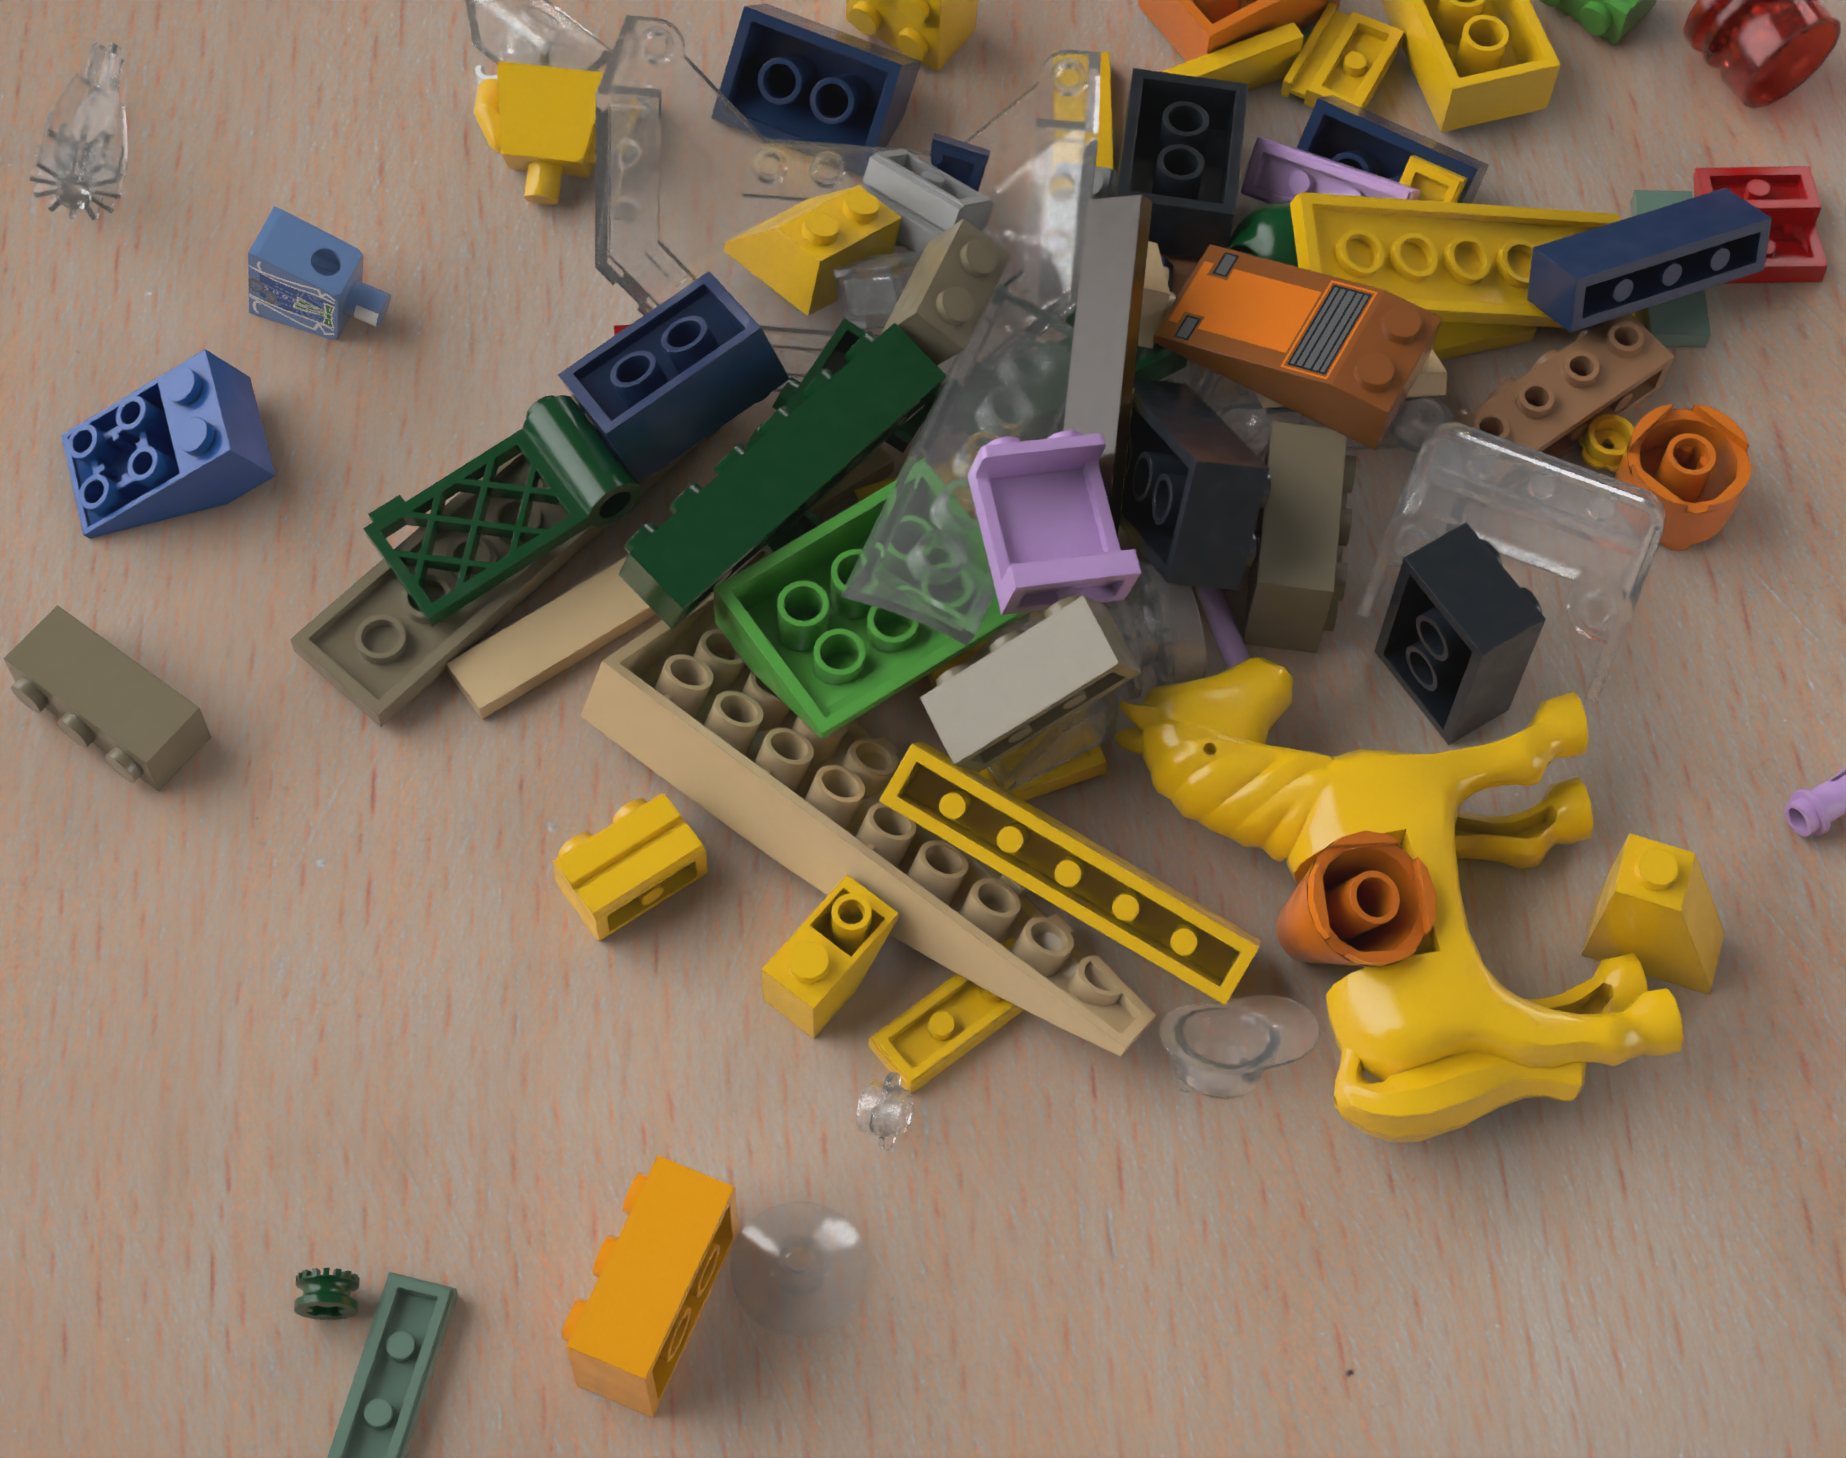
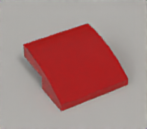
[1693,166,1828,284]

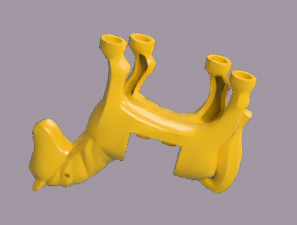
[1115,657,1684,1142]

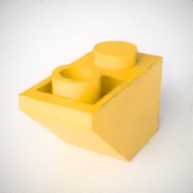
[761,875,899,1039]

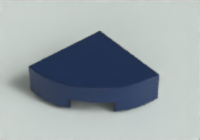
[931,133,990,192]

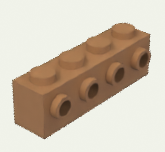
[1436,313,1674,510]

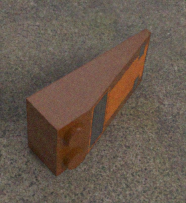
[1153,244,1442,451]

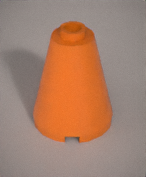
[1276,831,1436,967]

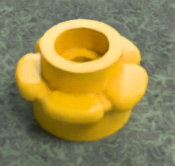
[1578,414,1634,472]

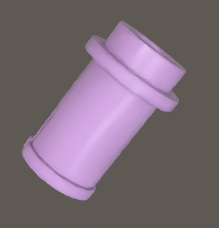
[1784,767,1846,837]

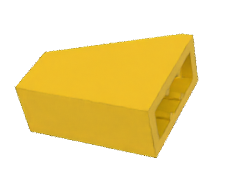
[1581,833,1725,994]

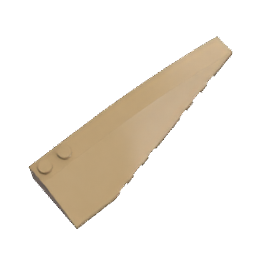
[580,593,1156,1057]

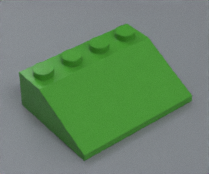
[713,463,1031,739]

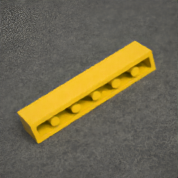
[879,740,1261,1005]

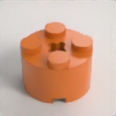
[1611,404,1752,551]

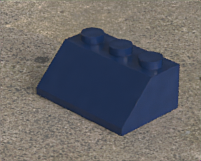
[711,4,921,175]
[1297,95,1489,204]
[558,271,790,484]

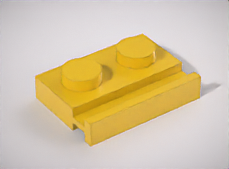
[1281,2,1404,109]

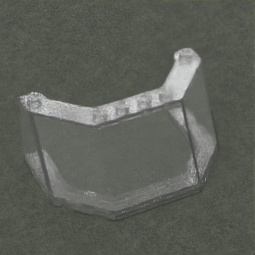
[595,15,1101,392]

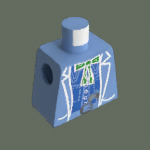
[248,206,391,340]

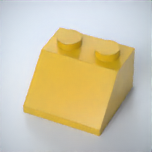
[724,185,902,317]

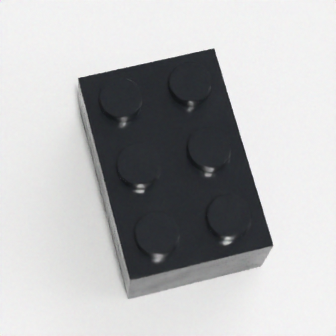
[1115,68,1249,259]
[1374,522,1546,745]

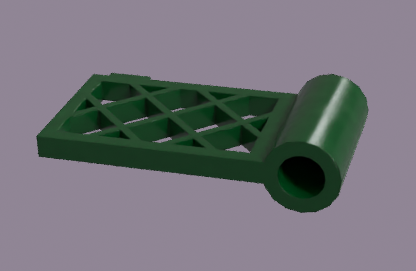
[363,395,641,627]

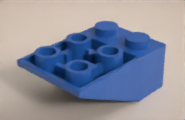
[61,349,276,539]

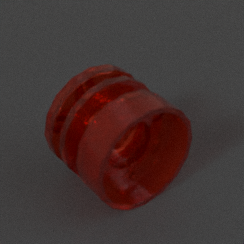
[1683,0,1841,109]

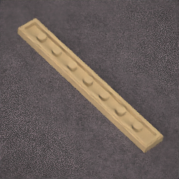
[446,445,894,719]

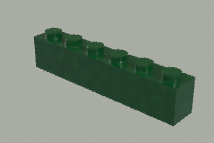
[619,323,947,629]

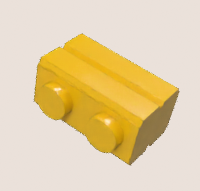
[552,793,708,941]

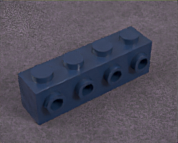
[1527,188,1772,332]

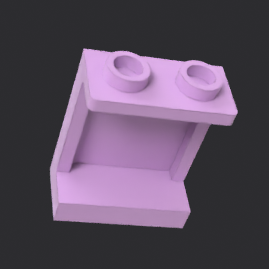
[967,430,1141,615]

